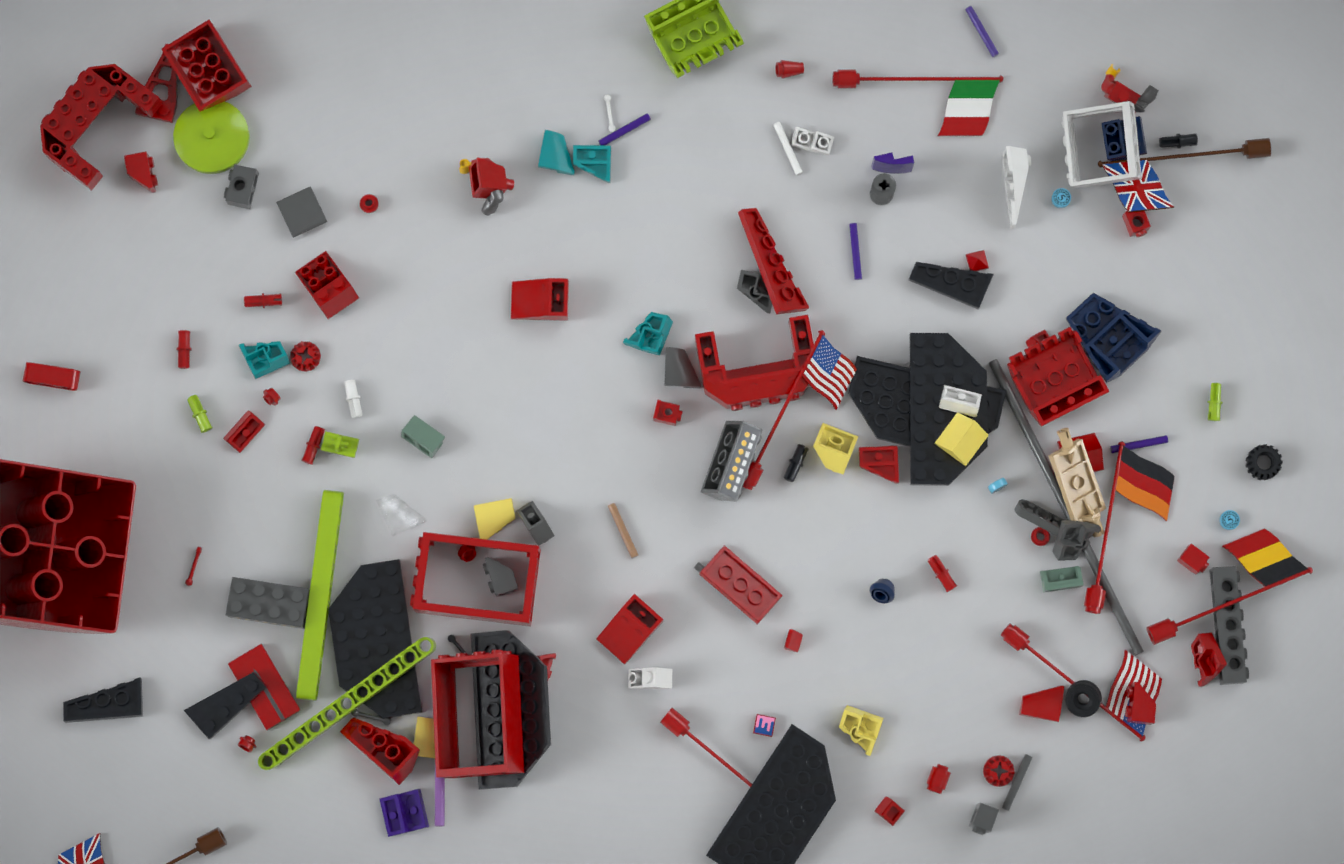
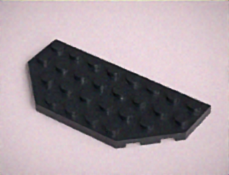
[909,333,988,486]
[848,356,1006,447]
[328,559,422,718]
[471,630,551,790]
[706,724,836,864]

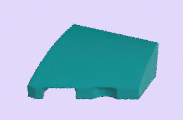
[538,130,575,175]
[623,312,673,356]
[239,341,290,379]

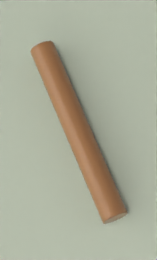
[608,503,638,558]

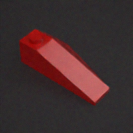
[340,717,420,785]

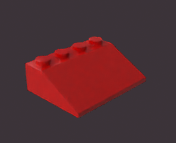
[161,19,252,112]

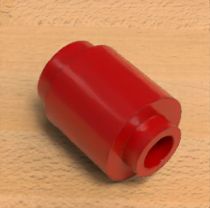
[926,764,951,794]

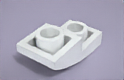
[791,127,834,155]

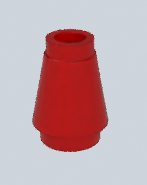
[775,60,804,79]

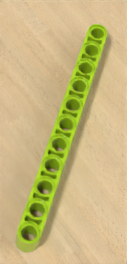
[296,490,344,701]
[258,637,436,770]

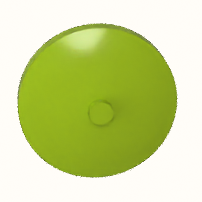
[173,101,250,174]

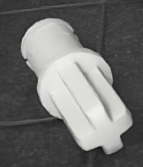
[344,379,363,418]

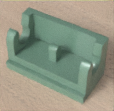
[401,415,445,458]
[1040,566,1084,593]

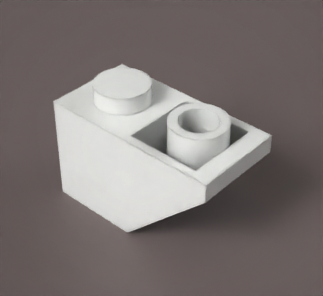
[628,667,672,689]

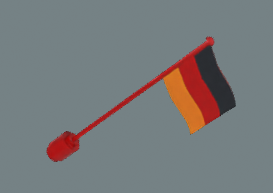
[1084,441,1175,614]

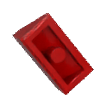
[223,410,265,453]

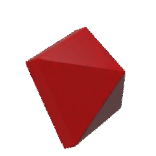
[966,250,989,271]

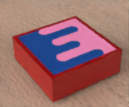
[753,714,776,737]

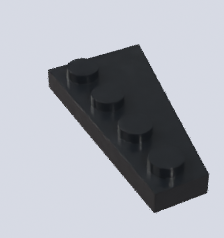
[909,262,994,310]
[184,672,268,739]
[63,677,143,723]

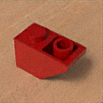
[124,151,158,193]
[1125,682,1156,725]

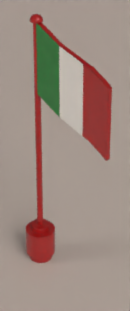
[832,69,1004,136]

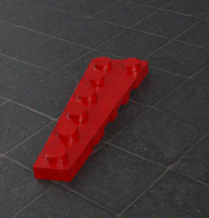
[738,208,809,315]

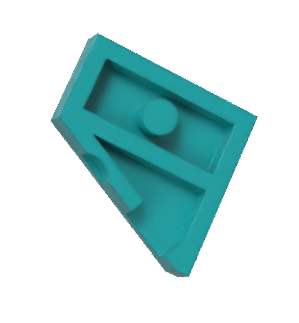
[573,145,611,183]

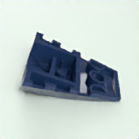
[1066,293,1161,383]

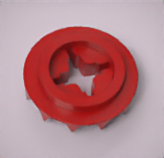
[290,341,321,372]
[983,755,1015,787]

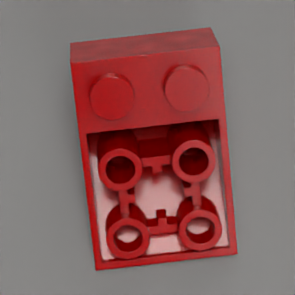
[295,251,359,319]
[511,278,569,321]
[596,593,664,665]

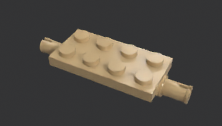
[1048,428,1106,537]

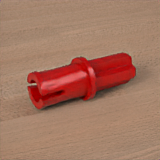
[244,293,282,308]
[176,330,192,369]
[301,426,325,465]
[928,555,957,592]

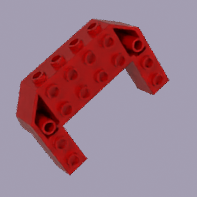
[40,64,163,191]
[695,314,814,411]

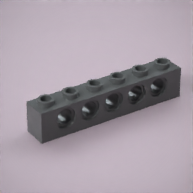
[1209,566,1249,685]

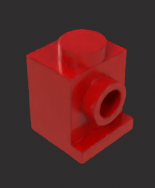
[653,399,683,426]

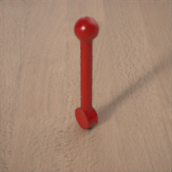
[185,547,202,586]

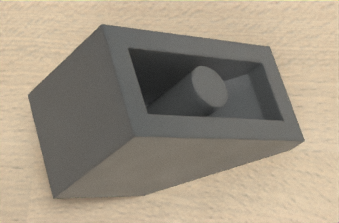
[517,501,555,546]

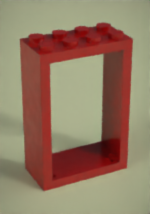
[410,532,541,627]
[431,650,524,778]

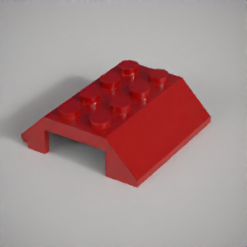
[1007,327,1110,427]

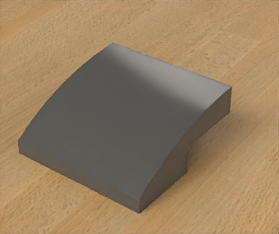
[276,186,327,238]

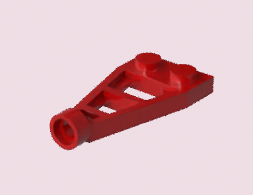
[135,44,177,123]

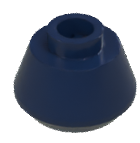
[869,579,895,604]

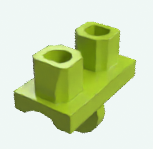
[321,431,359,458]

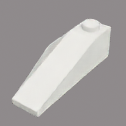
[1002,146,1031,229]

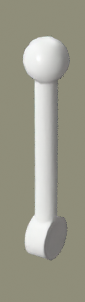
[604,94,616,133]

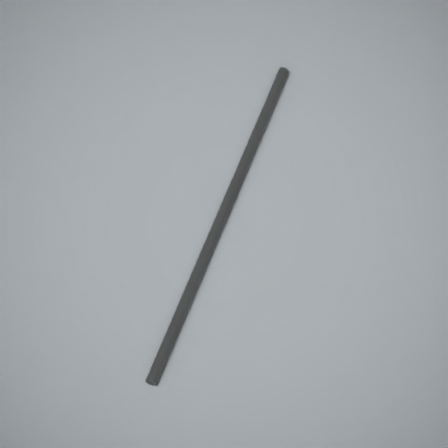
[989,359,1144,656]

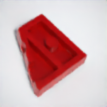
[859,446,899,484]

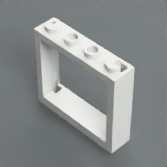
[1061,101,1142,189]

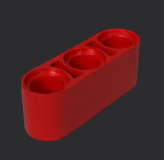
[23,362,81,391]

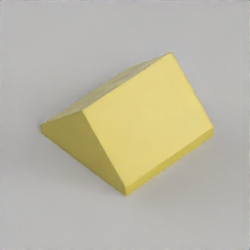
[934,412,989,466]

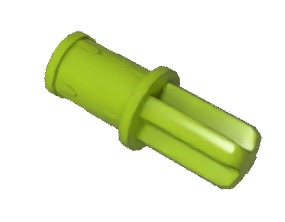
[1207,383,1223,421]
[187,395,213,433]

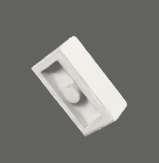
[939,385,982,417]

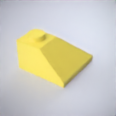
[813,423,858,475]

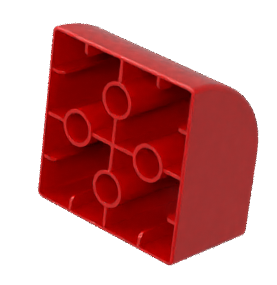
[0,459,136,634]

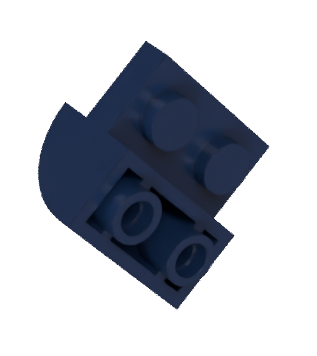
[1101,116,1147,161]

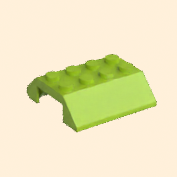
[644,0,744,79]

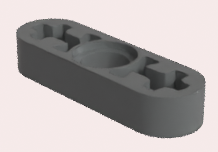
[1014,499,1064,536]

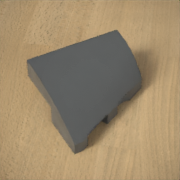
[737,270,772,314]
[664,347,701,389]
[1052,520,1101,561]

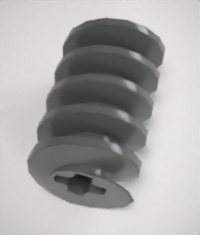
[870,173,896,205]

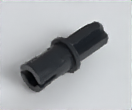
[1159,133,1198,149]
[784,444,809,482]

